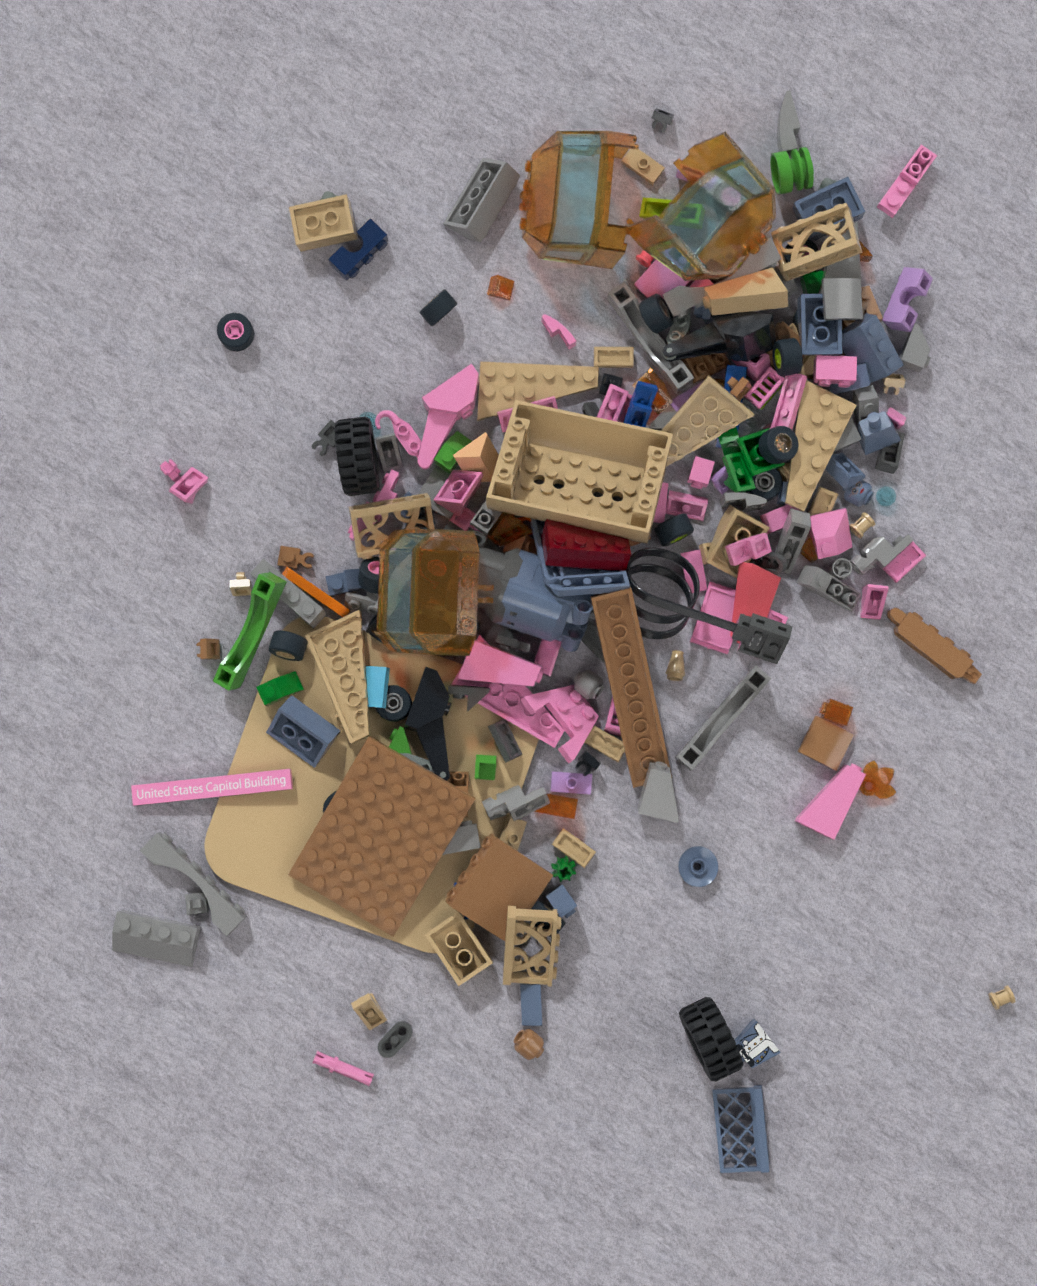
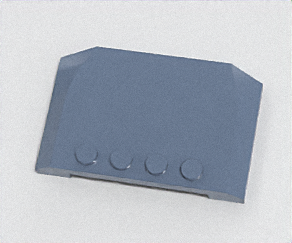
[530,519,630,597]

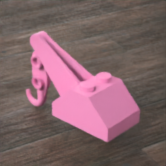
[375,364,479,470]

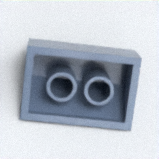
[842,313,904,383]
[266,695,340,768]

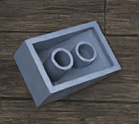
[797,294,842,355]

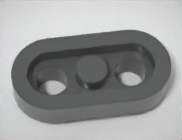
[749,552,787,575]
[378,1021,413,1058]

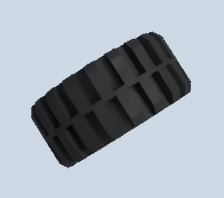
[334,416,380,496]
[679,997,743,1082]

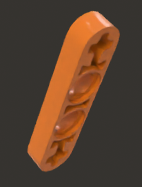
[282,567,350,617]

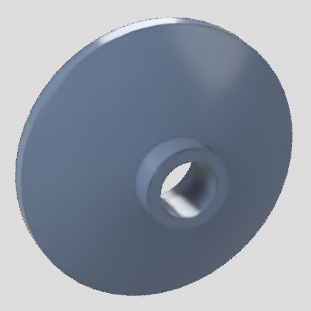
[678,846,718,887]

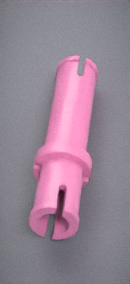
[313,1051,374,1086]

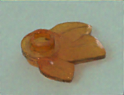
[859,760,896,799]

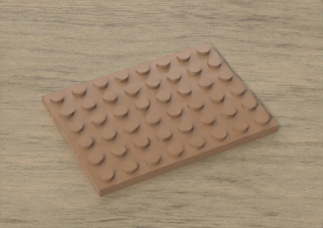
[288,736,476,937]

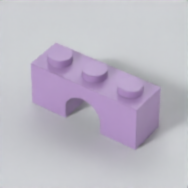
[882,267,933,332]

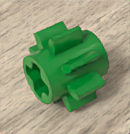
[551,856,576,882]

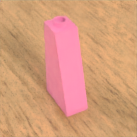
[458,639,544,686]
[795,763,866,840]

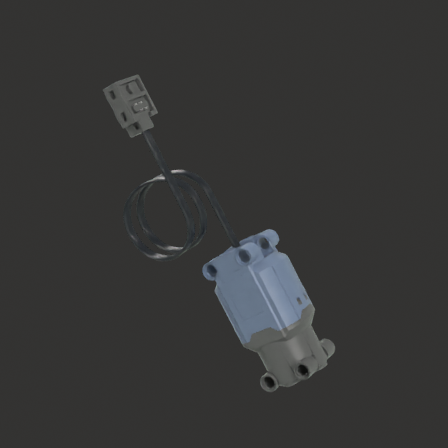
[446,531,792,664]

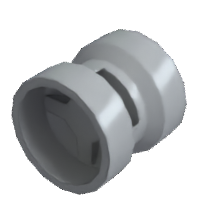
[829,558,852,580]

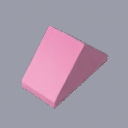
[860,584,889,620]

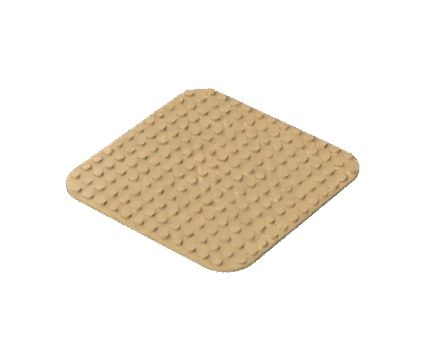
[204,617,539,953]

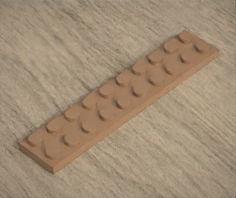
[590,587,672,788]

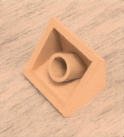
[453,432,499,482]

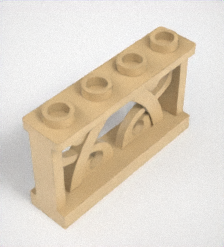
[771,203,863,282]
[348,493,437,559]
[503,906,561,987]

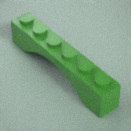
[213,572,287,691]

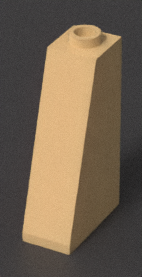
[702,267,788,315]

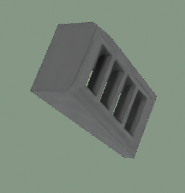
[875,431,905,474]

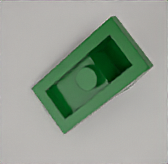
[718,427,741,456]
[722,452,756,493]

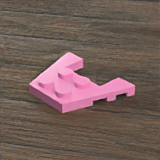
[520,684,599,764]

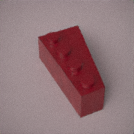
[541,519,631,571]

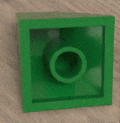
[736,428,785,476]

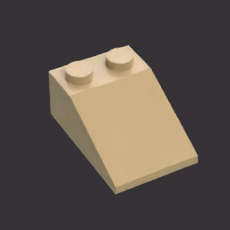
[705,504,770,578]
[424,912,493,986]

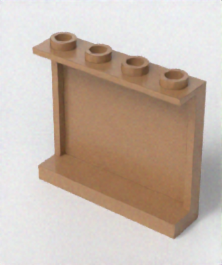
[445,833,553,941]

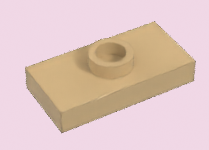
[621,145,665,185]
[594,347,634,368]
[808,487,838,516]
[584,726,625,763]
[500,816,527,851]
[552,828,596,868]

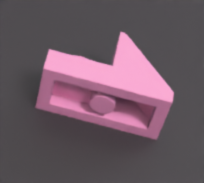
[169,467,209,504]

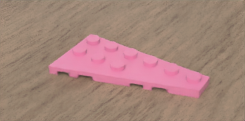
[451,634,565,748]

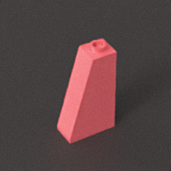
[730,562,781,644]

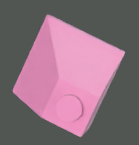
[809,508,853,559]

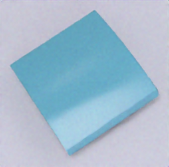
[365,666,390,708]

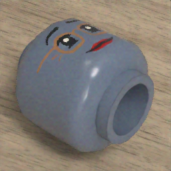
[842,480,874,507]

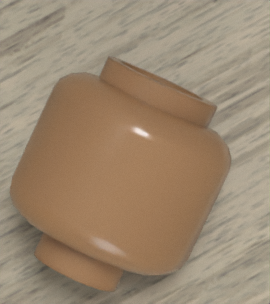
[513,1029,544,1060]

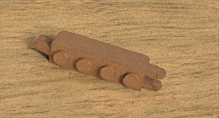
[886,607,982,684]

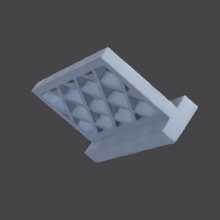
[712,1085,770,1173]

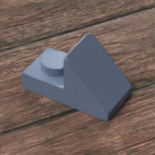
[325,569,363,596]

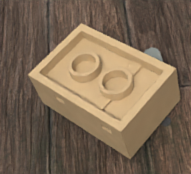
[289,191,358,252]

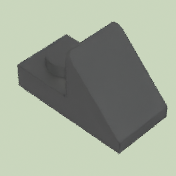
[448,685,491,712]

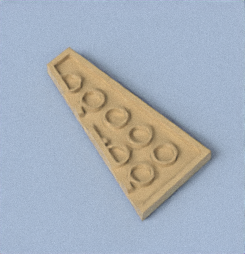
[477,361,599,421]
[661,375,755,467]
[785,380,856,512]
[305,610,371,745]

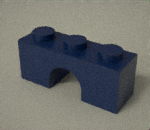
[328,218,388,281]

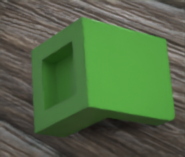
[474,755,497,780]

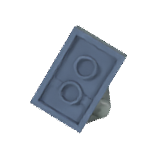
[792,177,865,242]

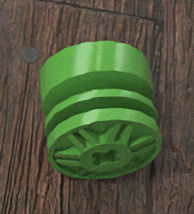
[770,147,814,195]

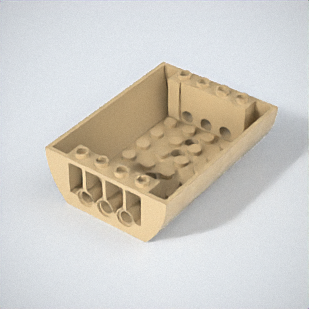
[486,400,673,544]

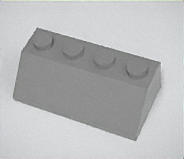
[443,158,520,242]
[112,910,201,967]

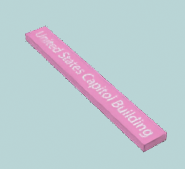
[131,769,293,806]

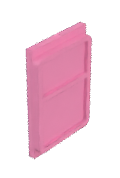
[690,582,736,655]

